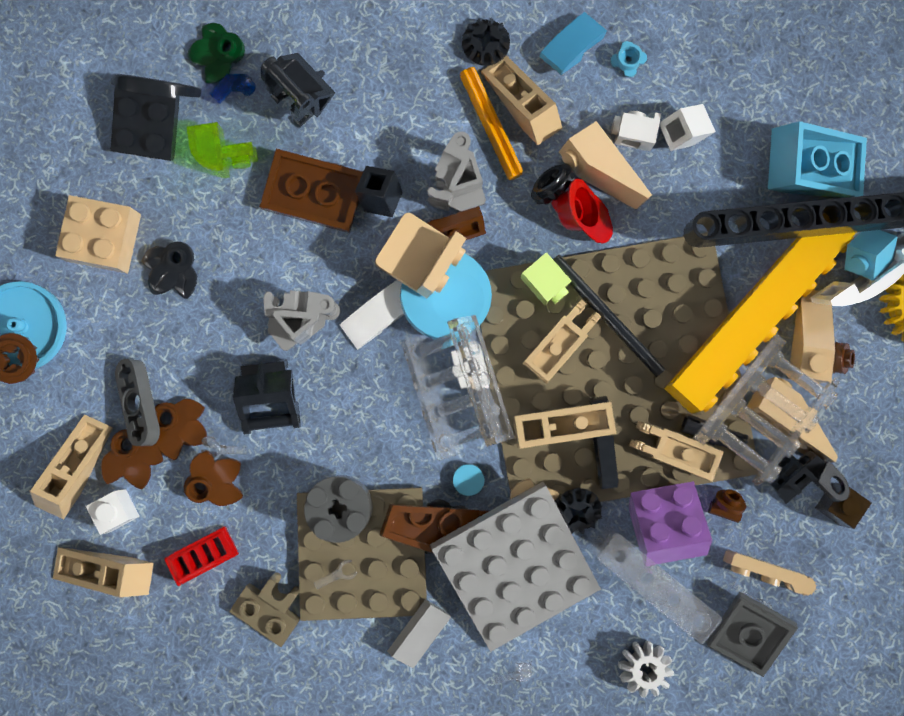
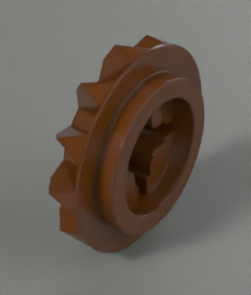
[0,333,39,384]

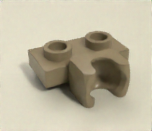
[229,573,300,647]

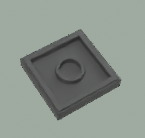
[706,591,798,677]

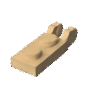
[522,299,602,384]
[629,421,724,482]
[723,550,817,596]

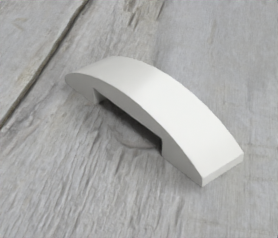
[811,233,904,306]
[340,280,404,350]

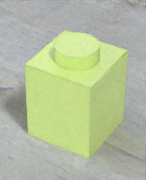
[520,252,571,306]

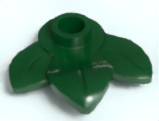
[187,23,245,84]

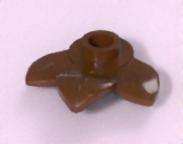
[155,399,207,460]
[101,429,163,489]
[184,450,243,506]

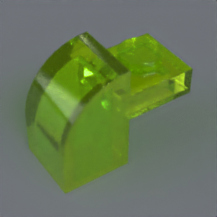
[187,122,258,178]

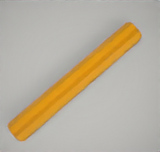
[460,67,523,180]

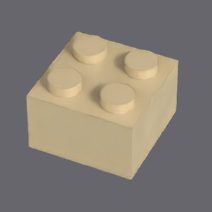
[55,195,141,274]

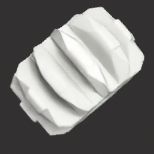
[618,640,674,698]

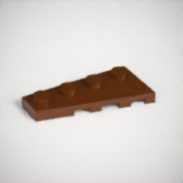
[379,504,491,553]

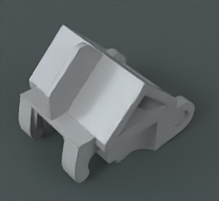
[428,132,486,212]
[263,290,340,351]

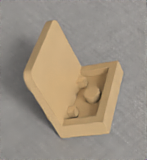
[375,213,467,298]

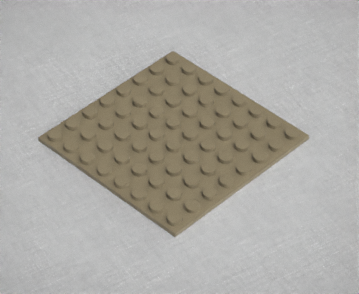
[480,232,760,502]

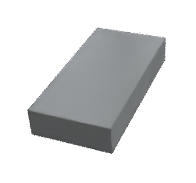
[388,599,451,668]

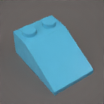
[768,121,867,198]

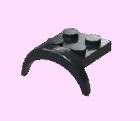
[110,73,202,161]

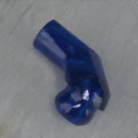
[209,74,256,104]

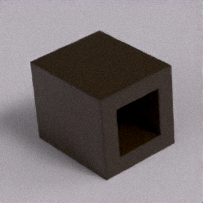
[815,483,872,529]

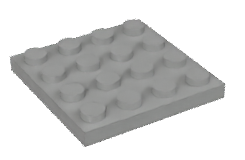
[430,482,601,652]

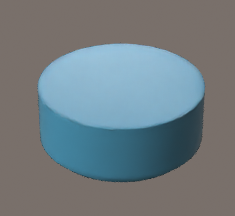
[453,464,484,496]

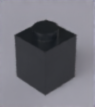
[355,166,403,217]

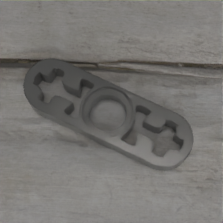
[115,359,160,446]

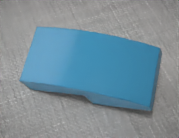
[539,12,607,75]

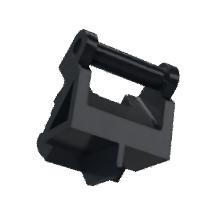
[261,53,335,128]
[233,359,301,435]

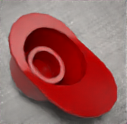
[551,178,613,244]

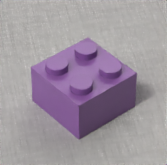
[629,481,712,567]

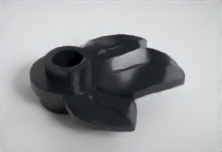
[141,241,198,299]

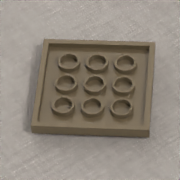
[297,487,427,621]

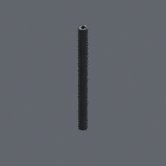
[553,255,665,377]

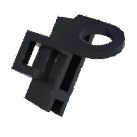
[770,449,850,504]

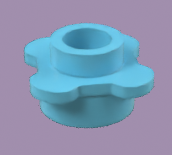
[610,41,647,77]

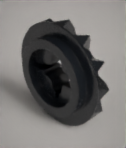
[462,17,510,66]
[531,164,575,205]
[555,488,602,535]

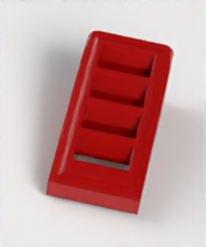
[164,526,239,586]

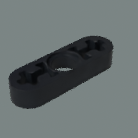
[589,396,618,489]

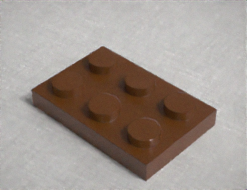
[259,148,363,233]

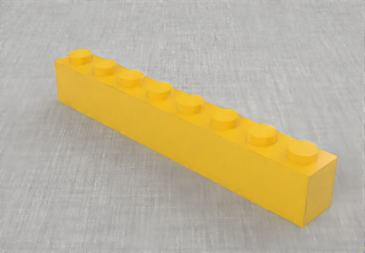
[664,212,857,414]

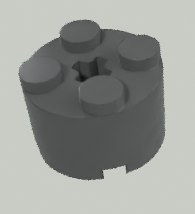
[304,475,373,543]

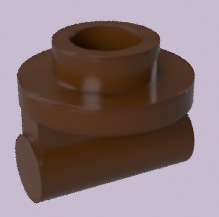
[832,342,855,374]
[708,489,746,523]

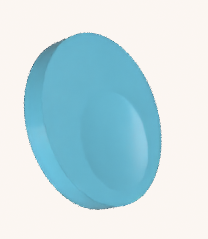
[400,253,492,341]
[0,281,67,369]

